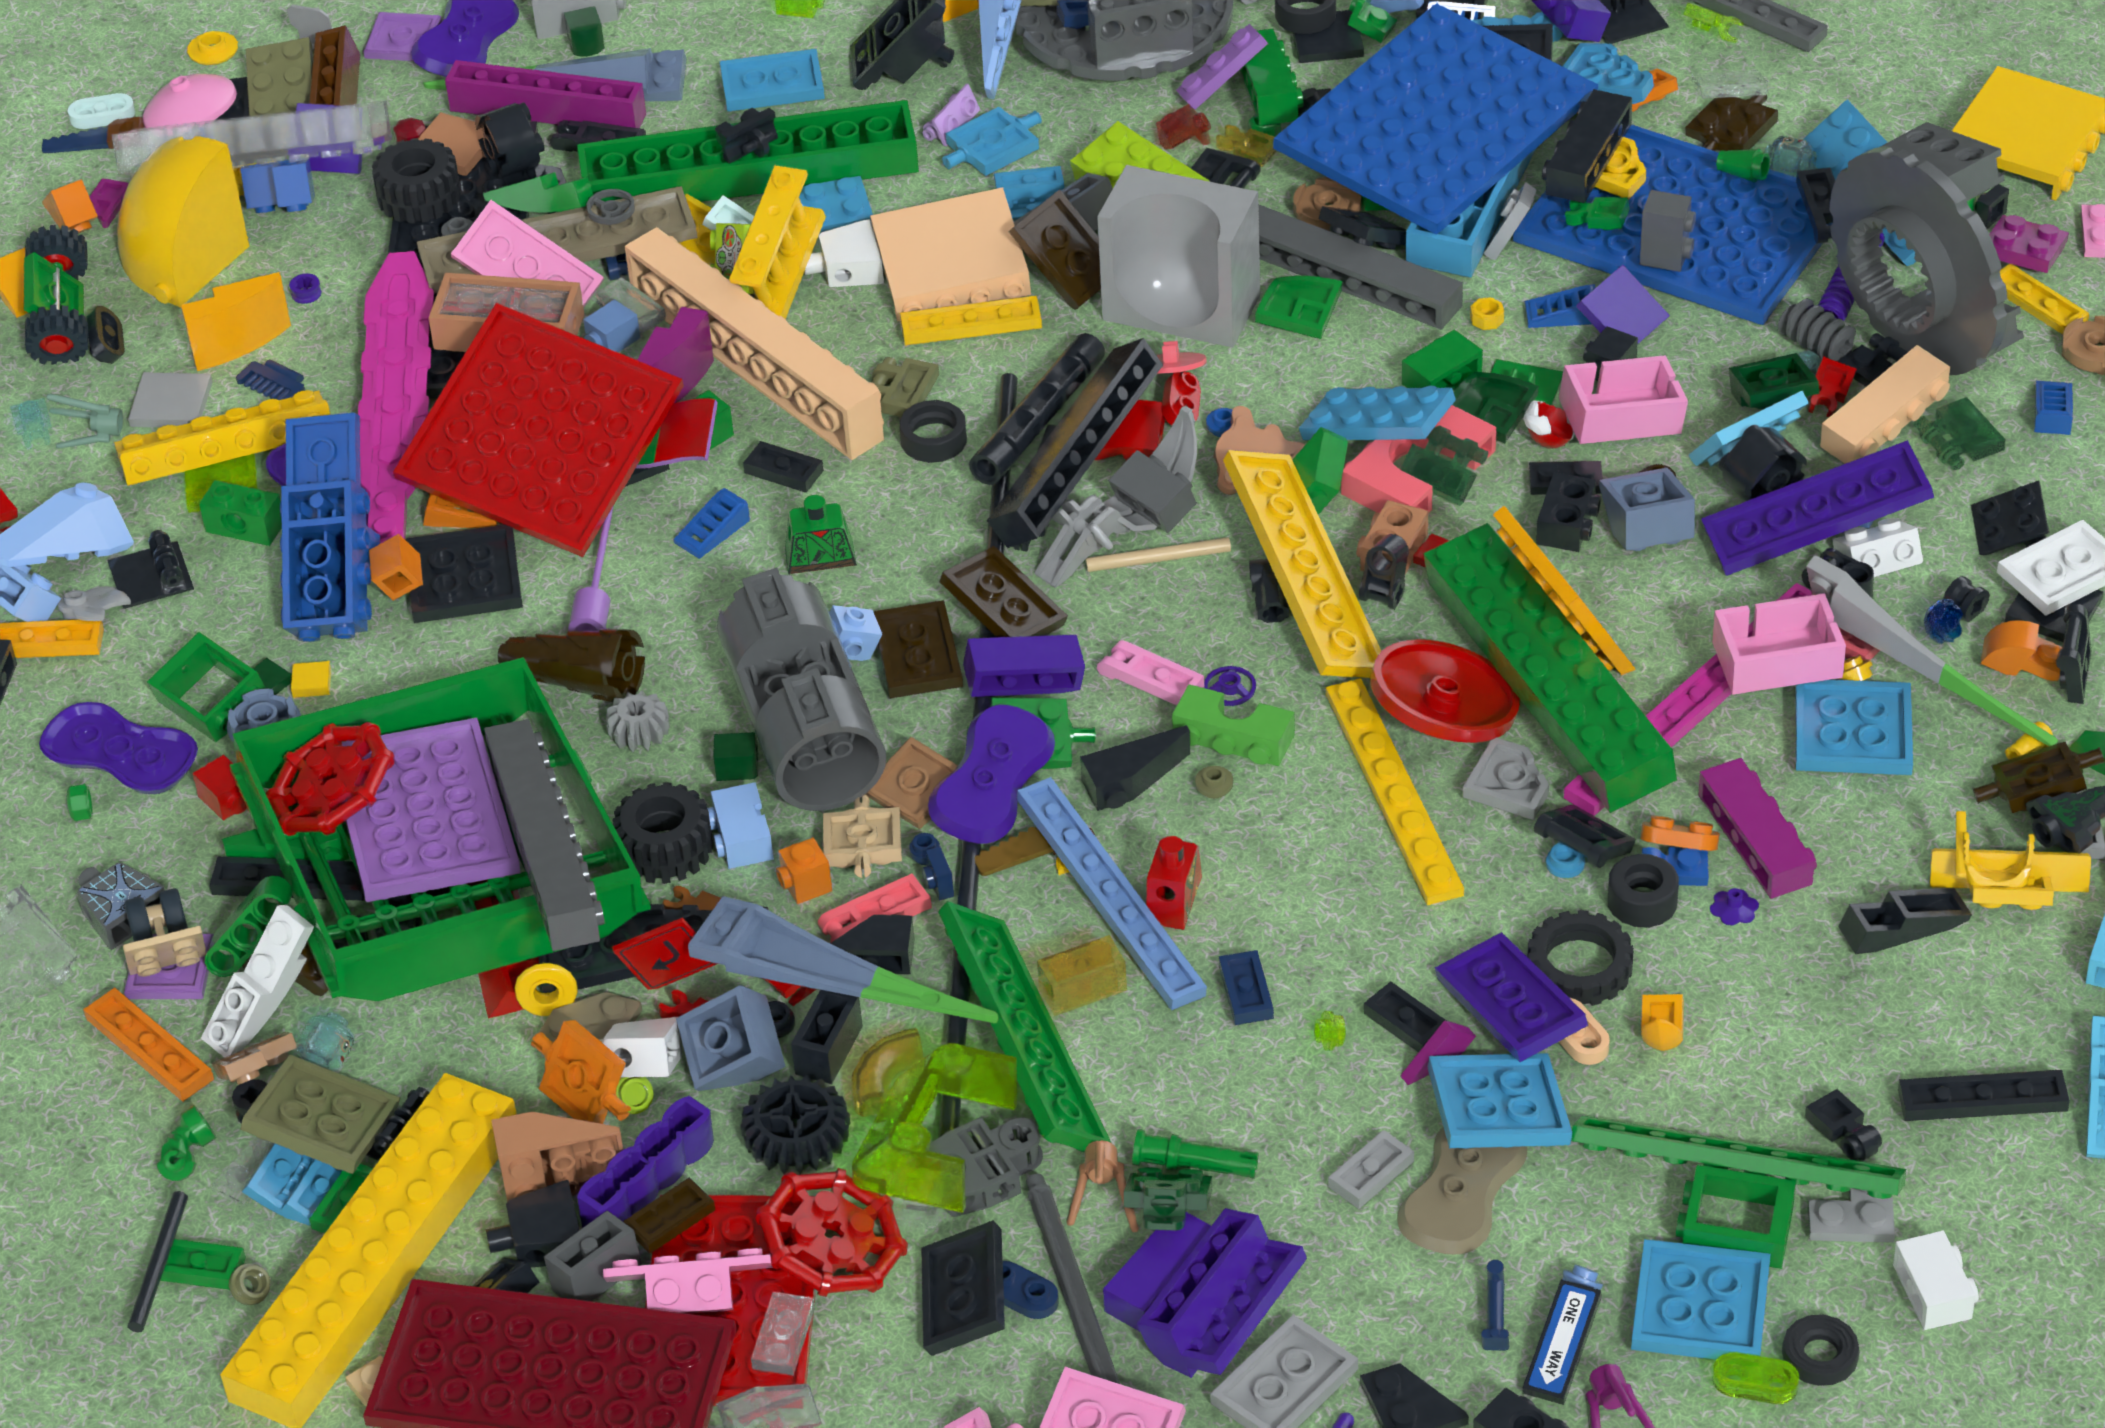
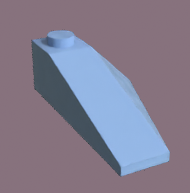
[979,0,1022,99]
[0,483,134,567]

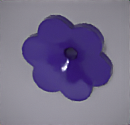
[1710,888,1759,926]

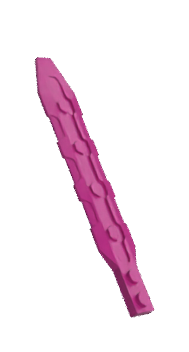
[358,251,434,544]

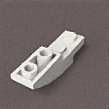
[201,905,314,1057]

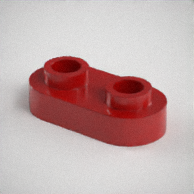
[1162,371,1201,426]

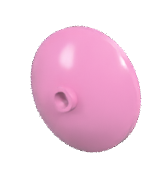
[142,74,237,136]

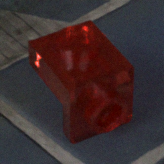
[1156,104,1211,149]

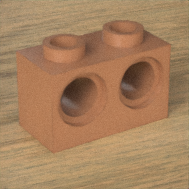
[1356,500,1428,574]

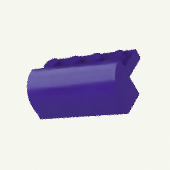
[1137,1208,1307,1378]

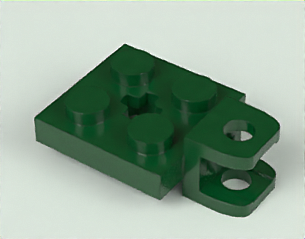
[1123,1167,1212,1231]

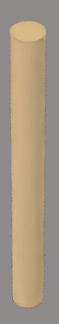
[1085,537,1231,572]

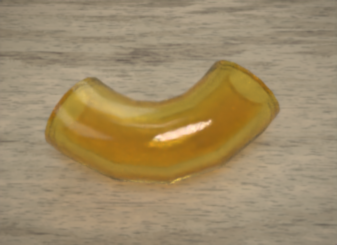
[851,1027,924,1117]

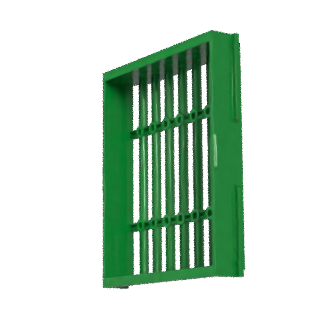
[230,657,651,1002]

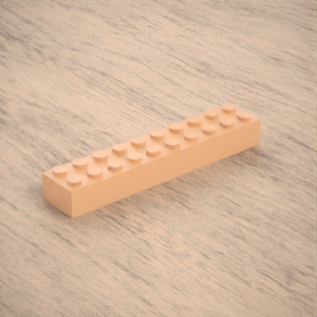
[625,227,884,460]

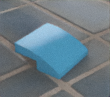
[994,166,1065,222]
[242,1143,343,1226]

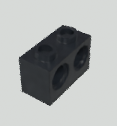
[1536,472,1601,552]

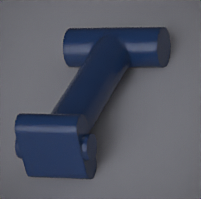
[1481,1260,1510,1351]

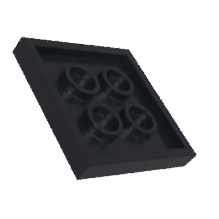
[405,525,523,623]

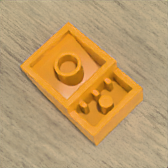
[181,272,291,371]

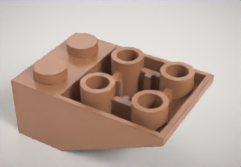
[491,1112,623,1202]

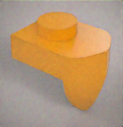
[1641,994,1684,1051]

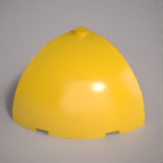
[117,136,249,307]

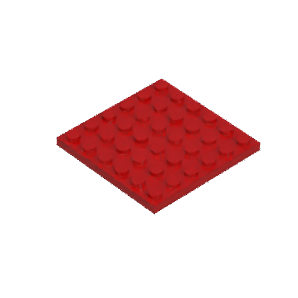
[393,303,684,557]

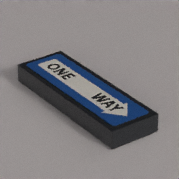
[1522,1279,1602,1405]

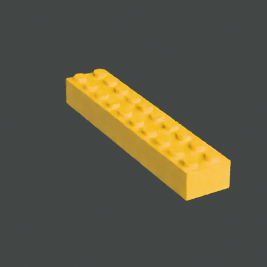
[220,1073,517,1428]

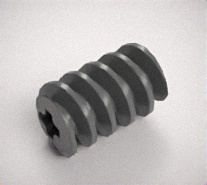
[1778,298,1856,362]

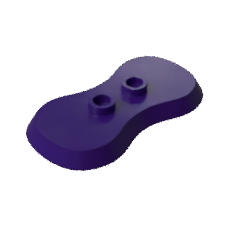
[411,0,519,77]
[39,702,198,794]
[928,705,1055,844]

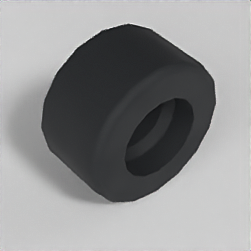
[1608,854,1679,928]

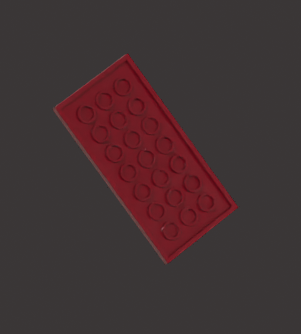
[363,1279,737,1428]

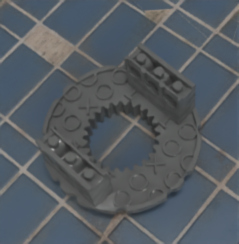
[1014,0,1233,81]
[1830,122,2024,375]

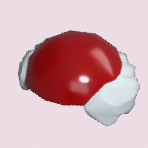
[1523,401,1575,449]

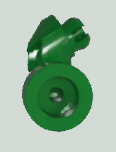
[157,1105,217,1181]

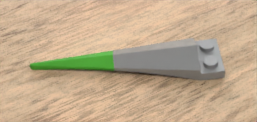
[1806,555,2058,746]

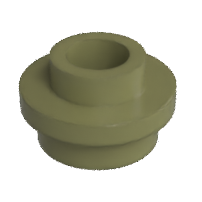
[1195,766,1233,799]
[229,1263,270,1305]

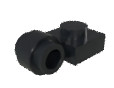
[1805,1089,1882,1161]

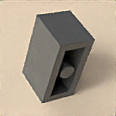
[1640,190,1696,272]
[1108,450,1197,533]
[544,1211,642,1302]

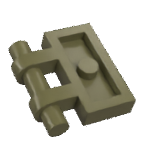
[871,357,939,417]

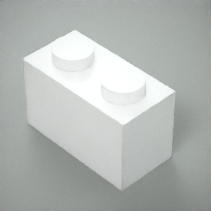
[1893,1231,1979,1330]

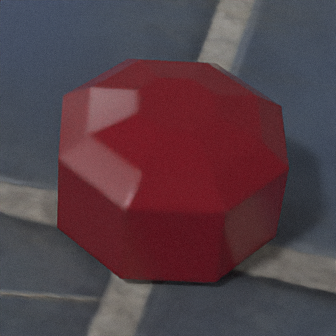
[393,117,426,143]

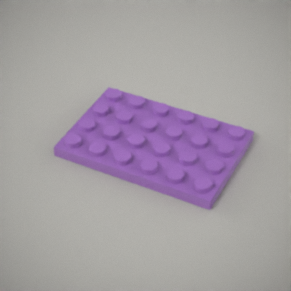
[341,718,520,902]

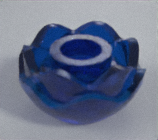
[1924,599,1963,645]

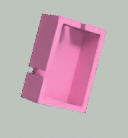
[1559,355,1688,444]
[1712,593,1846,695]

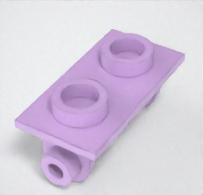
[922,84,980,147]

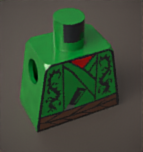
[785,495,857,574]

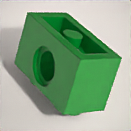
[199,480,282,546]

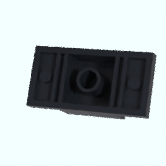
[850,0,955,90]

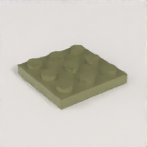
[240,1055,400,1174]

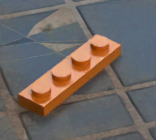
[83,987,214,1102]

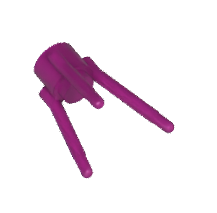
[1585,1364,1655,1428]

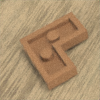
[212,1032,297,1084]

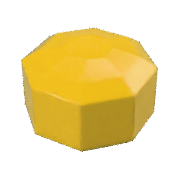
[1470,297,1504,330]

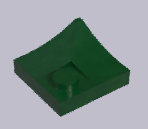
[1452,372,1539,444]

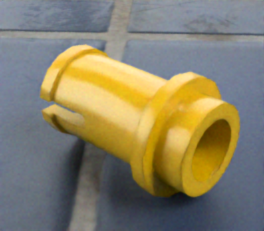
[2005,721,2053,759]

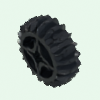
[740,1074,851,1175]

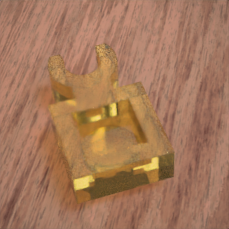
[1216,125,1277,167]

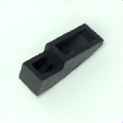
[1838,888,1972,954]

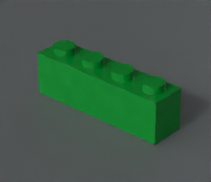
[1239,28,1303,126]

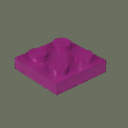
[1989,215,2069,273]

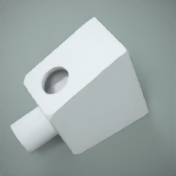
[804,219,884,287]
[598,1017,683,1077]

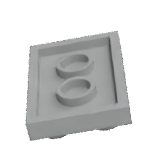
[1210,1315,1358,1428]

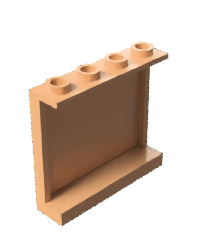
[870,187,1031,321]

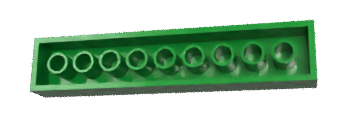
[577,100,919,205]
[1423,523,1677,813]

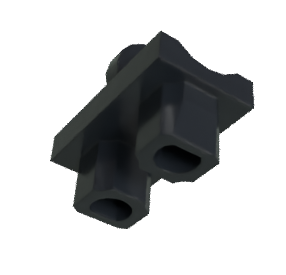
[715,107,778,164]

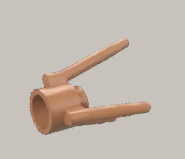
[1067,1140,1139,1232]

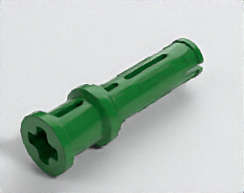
[1132,1129,1259,1179]

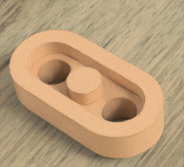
[1559,998,1610,1065]

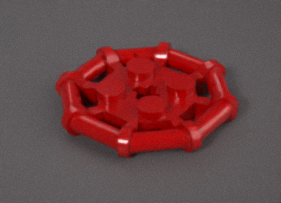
[266,722,395,836]
[755,1168,908,1297]

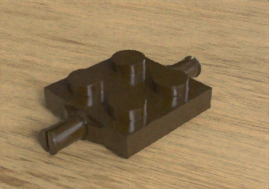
[1685,89,1778,151]
[1972,742,2105,813]

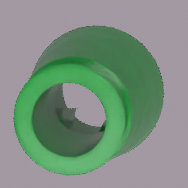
[1716,149,1770,183]

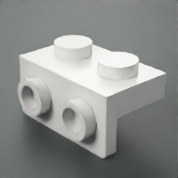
[1832,518,1923,577]

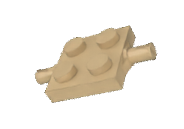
[823,795,902,878]

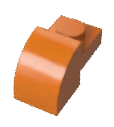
[1980,621,2062,681]

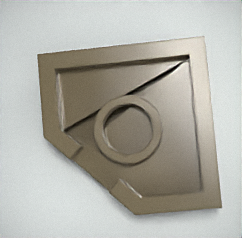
[539,992,642,1042]

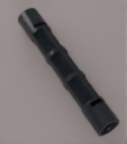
[969,333,1105,485]

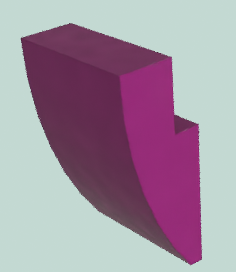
[637,307,714,403]

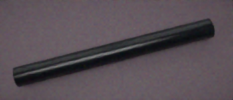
[127,1191,188,1333]

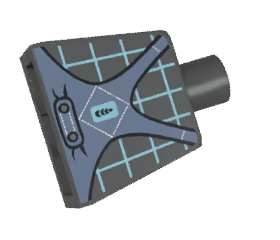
[77,863,165,950]

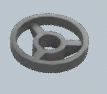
[587,189,635,225]

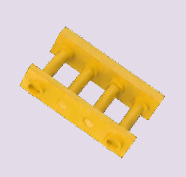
[729,165,826,319]

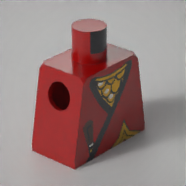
[1146,836,1202,930]

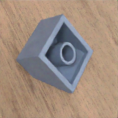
[1599,468,1695,551]
[676,985,786,1091]

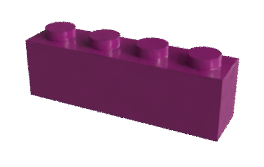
[1698,758,1817,899]

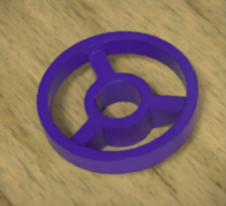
[1204,666,1256,706]

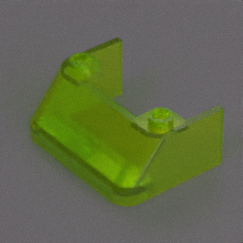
[852,1043,1017,1213]

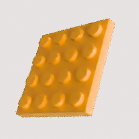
[1493,506,1636,675]

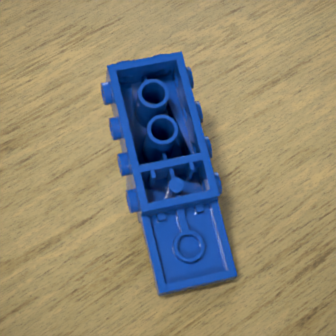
[280,412,380,642]

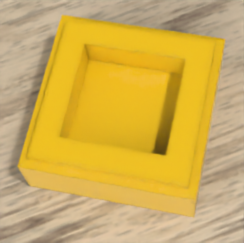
[291,661,331,698]

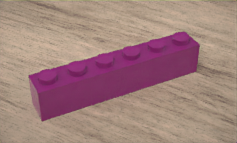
[445,60,646,128]

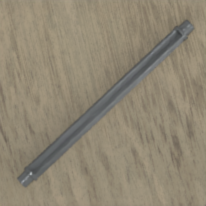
[1026,1174,1120,1384]

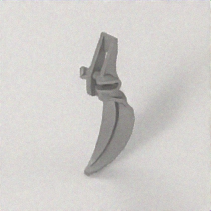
[1034,405,1197,588]

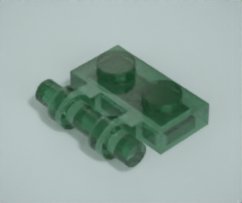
[1914,397,2006,470]
[1400,425,1488,506]

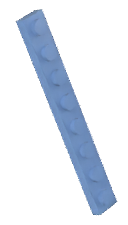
[1017,777,1207,1010]

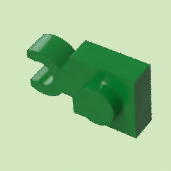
[1565,197,1630,230]

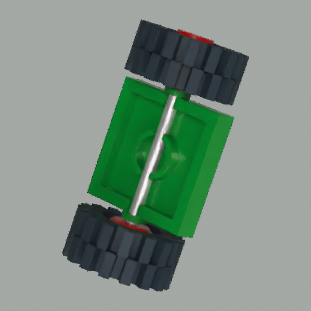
[24,225,88,365]

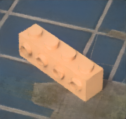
[1820,345,1950,464]

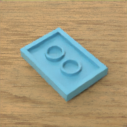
[1689,391,1809,467]

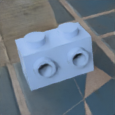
[0,564,61,622]

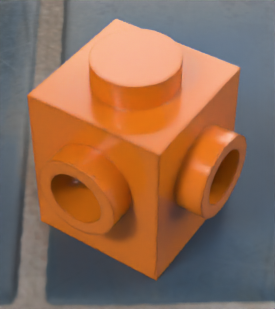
[369,534,423,601]
[776,837,832,904]

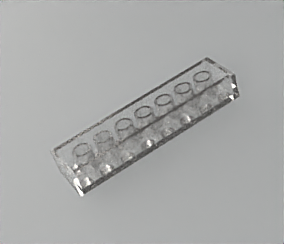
[112,101,392,179]

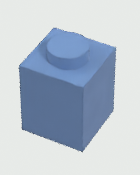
[583,299,640,352]

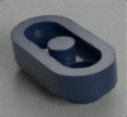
[1003,1261,1059,1319]

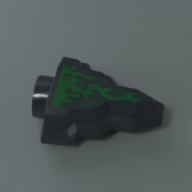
[2026,786,2105,854]

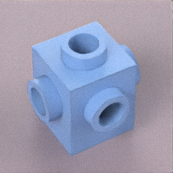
[829,605,882,661]

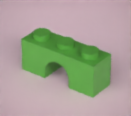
[1172,684,1295,766]

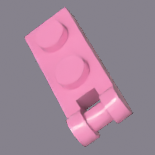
[1097,640,1204,706]

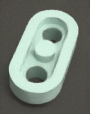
[68,93,135,129]

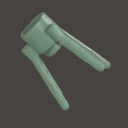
[46,394,123,448]

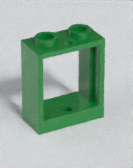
[147,632,266,742]
[1676,1165,1796,1269]

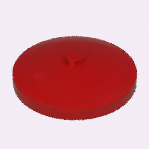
[1370,639,1520,743]

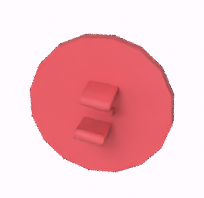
[1157,341,1207,374]

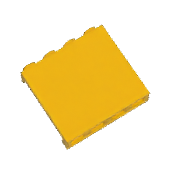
[1952,66,2105,201]

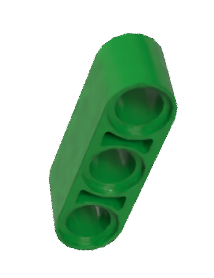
[205,876,292,977]

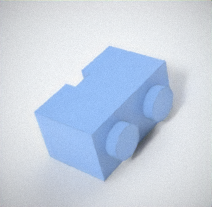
[707,782,774,869]

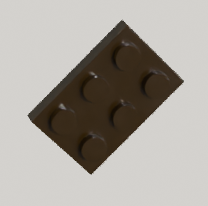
[1008,189,1101,310]
[939,546,1068,638]
[873,600,963,699]

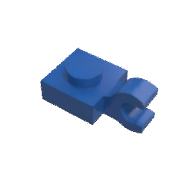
[1642,847,1709,886]

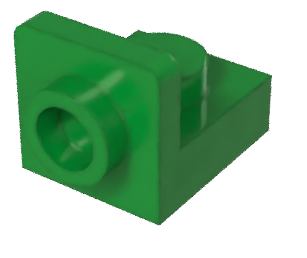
[1348,0,1397,43]

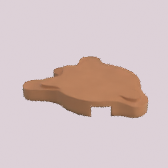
[1213,406,1305,495]

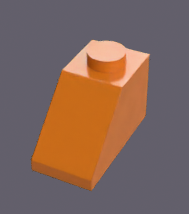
[42,179,98,233]

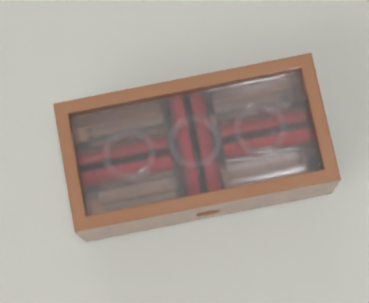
[429,273,584,352]

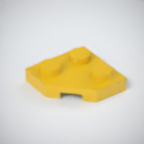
[1595,137,1646,200]

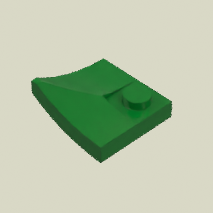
[1255,276,1342,339]

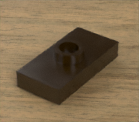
[623,1177,716,1254]

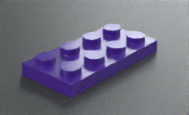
[1435,932,1588,1062]

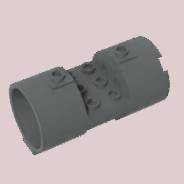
[717,568,886,811]

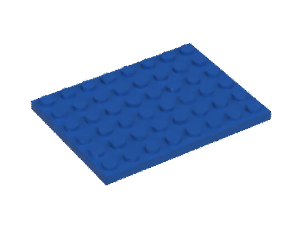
[1273,3,1598,235]
[1513,125,1833,325]

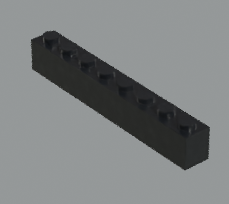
[987,338,1163,548]

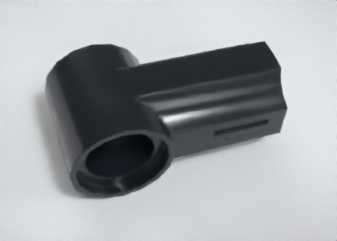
[1249,559,1289,623]

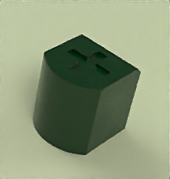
[564,6,605,57]
[713,732,758,781]

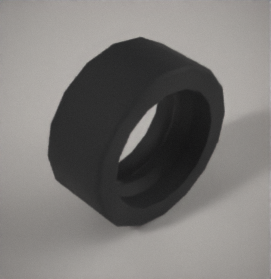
[1275,0,1336,34]
[899,400,967,463]

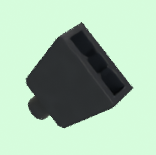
[485,1180,580,1268]

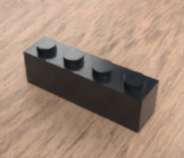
[1542,89,1632,203]

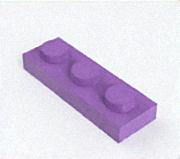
[1176,24,1268,110]

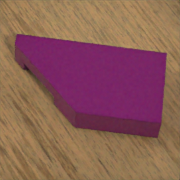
[89,178,129,228]
[1400,1020,1476,1085]

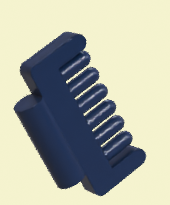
[236,359,305,400]

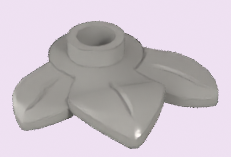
[58,586,131,621]

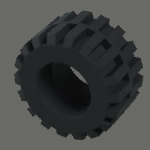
[372,138,461,223]
[613,782,713,884]

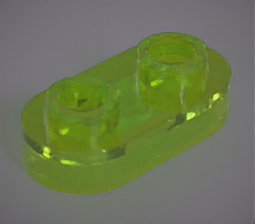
[1712,1352,1799,1404]

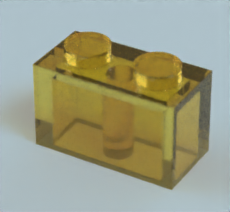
[1037,935,1127,1016]

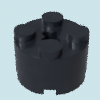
[475,102,545,179]
[1718,424,1807,502]

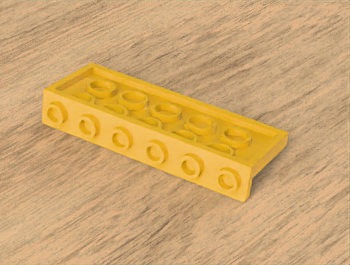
[114,390,331,486]

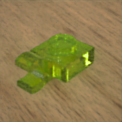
[1683,3,1744,43]

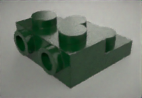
[1729,353,1820,409]

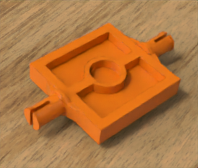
[531,1020,631,1124]

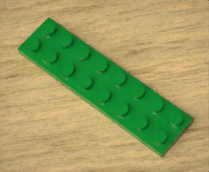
[938,901,1111,1152]

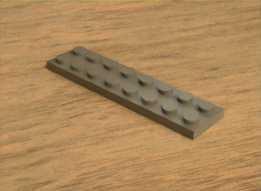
[417,186,697,294]

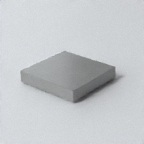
[128,372,213,428]

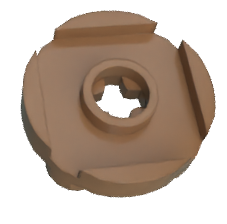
[1293,177,1361,231]
[2062,316,2105,375]

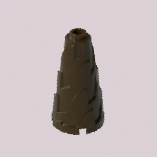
[498,629,645,702]

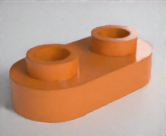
[1640,816,1720,851]

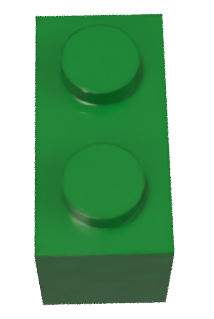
[1402,329,1483,391]

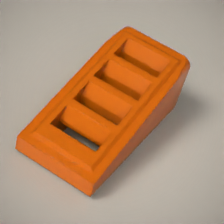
[423,493,497,528]

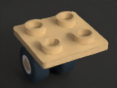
[123,888,206,977]

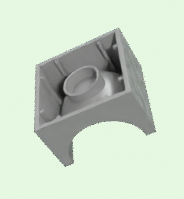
[1098,165,1260,348]

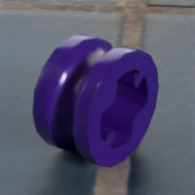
[289,273,322,304]

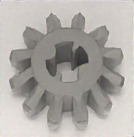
[606,690,670,752]

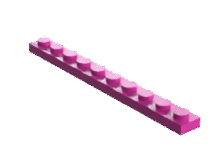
[1564,583,1812,816]

